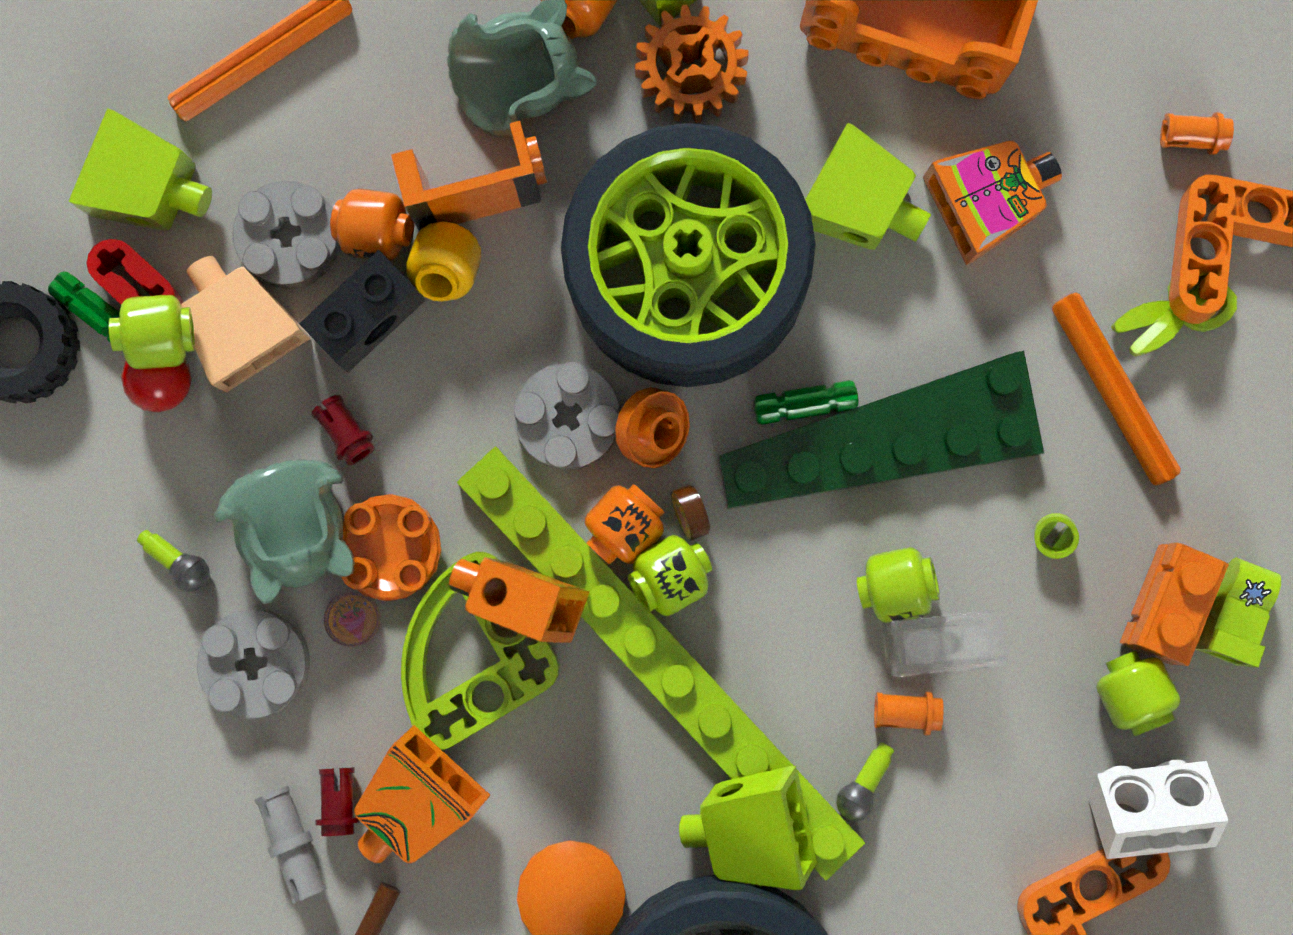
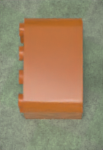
[799,0,1038,99]

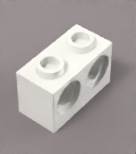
[1089,760,1228,859]

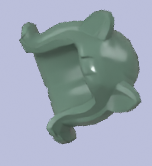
[447,0,597,138]
[214,459,355,604]

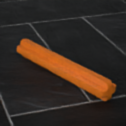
[167,0,353,121]
[1052,292,1181,485]

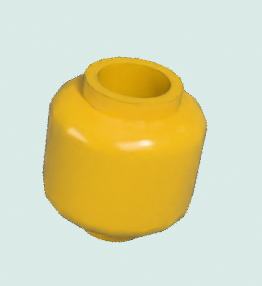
[406,221,481,302]

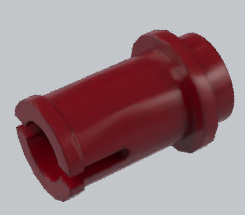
[311,395,375,466]
[315,767,360,836]

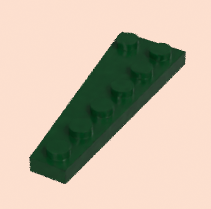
[718,350,1044,509]

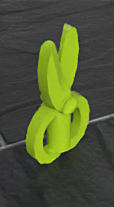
[1111,281,1237,357]

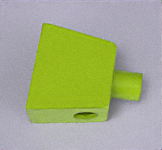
[68,108,212,231]
[805,123,931,250]
[679,766,817,890]

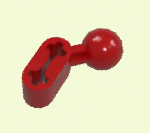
[86,239,192,413]

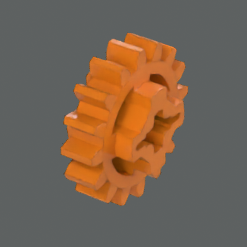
[635,5,749,123]

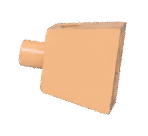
[181,256,311,393]

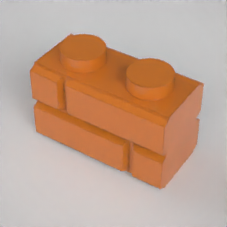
[1119,542,1229,666]

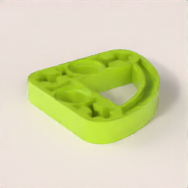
[401,551,560,750]

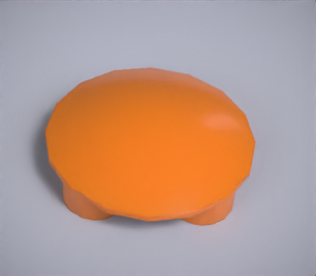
[341,494,442,601]
[516,840,626,935]

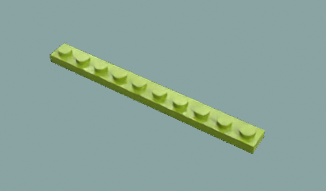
[457,446,865,881]

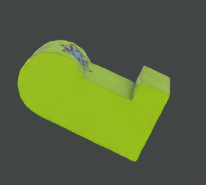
[1195,557,1281,668]

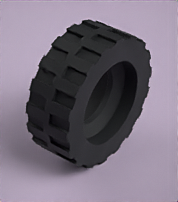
[0,281,80,404]

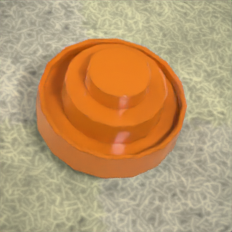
[615,387,690,468]

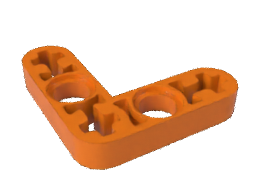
[1169,174,1293,324]
[1017,848,1170,935]

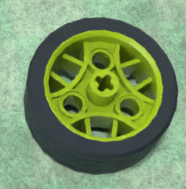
[561,123,816,387]

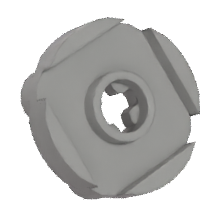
[232,181,340,289]
[514,362,619,470]
[197,610,310,719]

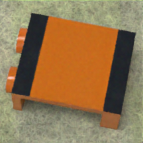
[391,121,547,231]

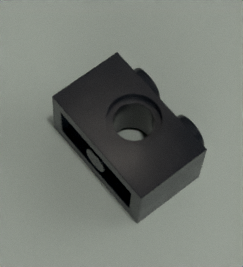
[299,250,425,373]

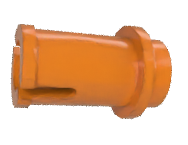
[1160,112,1234,155]
[874,692,944,736]

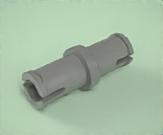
[254,786,326,904]

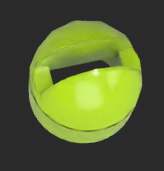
[1034,513,1079,559]

